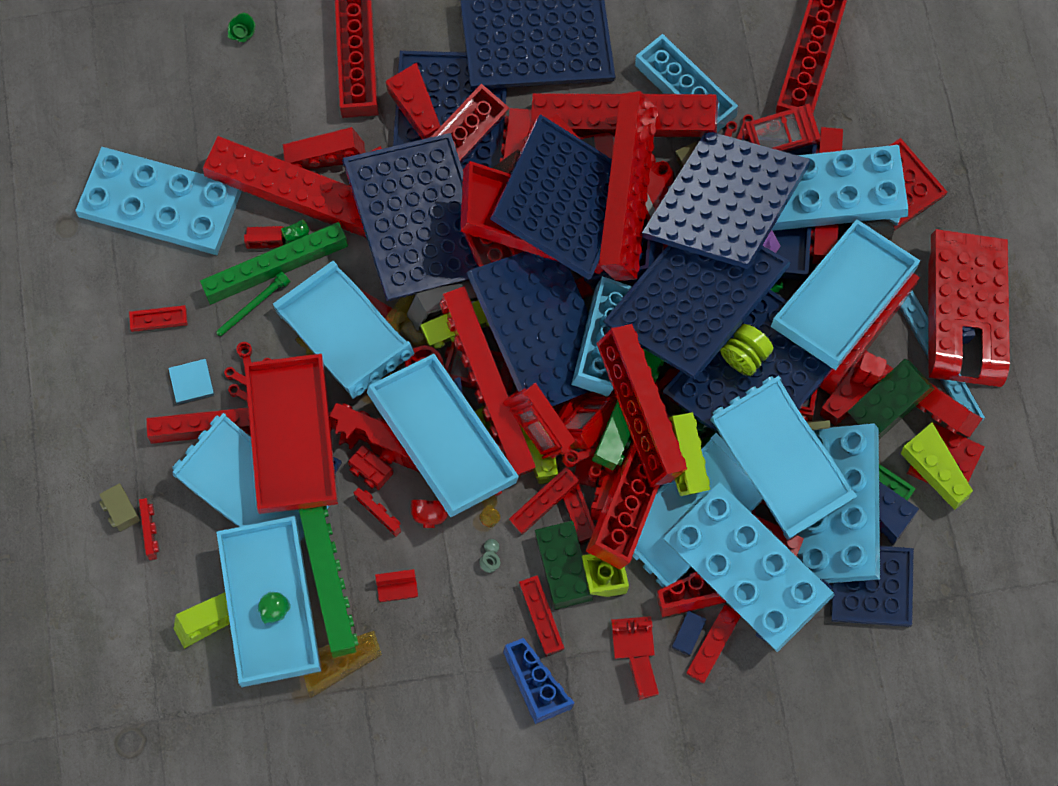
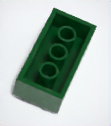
[847,359,935,440]
[535,520,593,610]

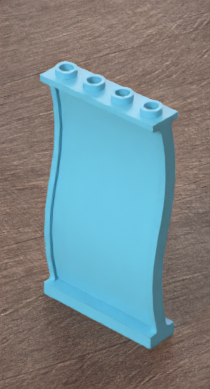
[273,261,414,399]
[710,376,857,540]
[172,413,331,542]
[633,433,763,588]

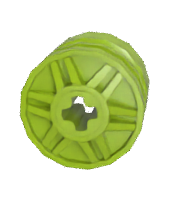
[721,324,774,376]

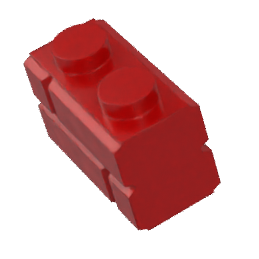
[851,352,888,388]
[348,445,393,490]

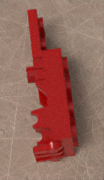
[329,403,420,473]

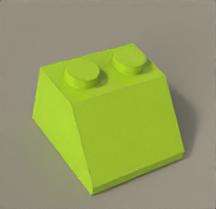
[582,554,629,597]

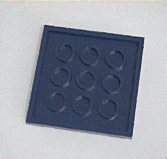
[831,546,914,627]

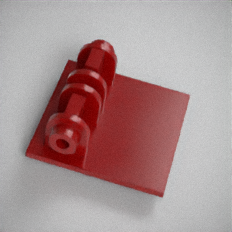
[611,616,655,659]

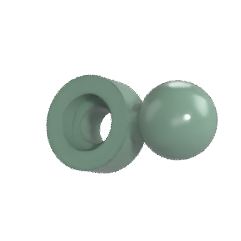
[479,539,500,573]

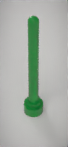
[216,271,291,336]

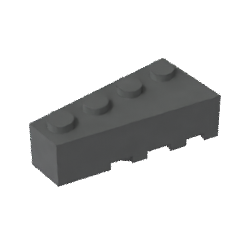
[407,281,478,332]

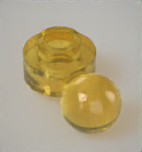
[479,495,500,528]

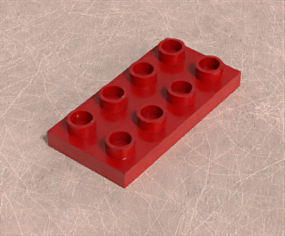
[460,161,603,274]
[244,353,338,514]

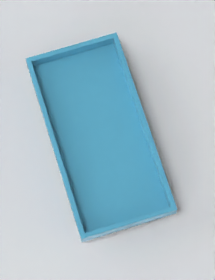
[772,145,908,231]
[75,147,242,255]
[771,219,920,370]
[367,354,519,518]
[798,424,880,583]
[663,482,834,652]
[217,516,321,687]

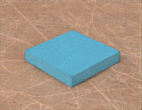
[169,359,214,405]

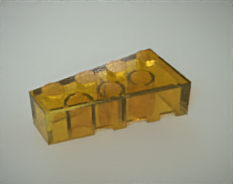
[303,631,382,698]

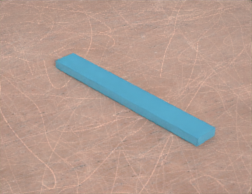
[900,290,985,420]

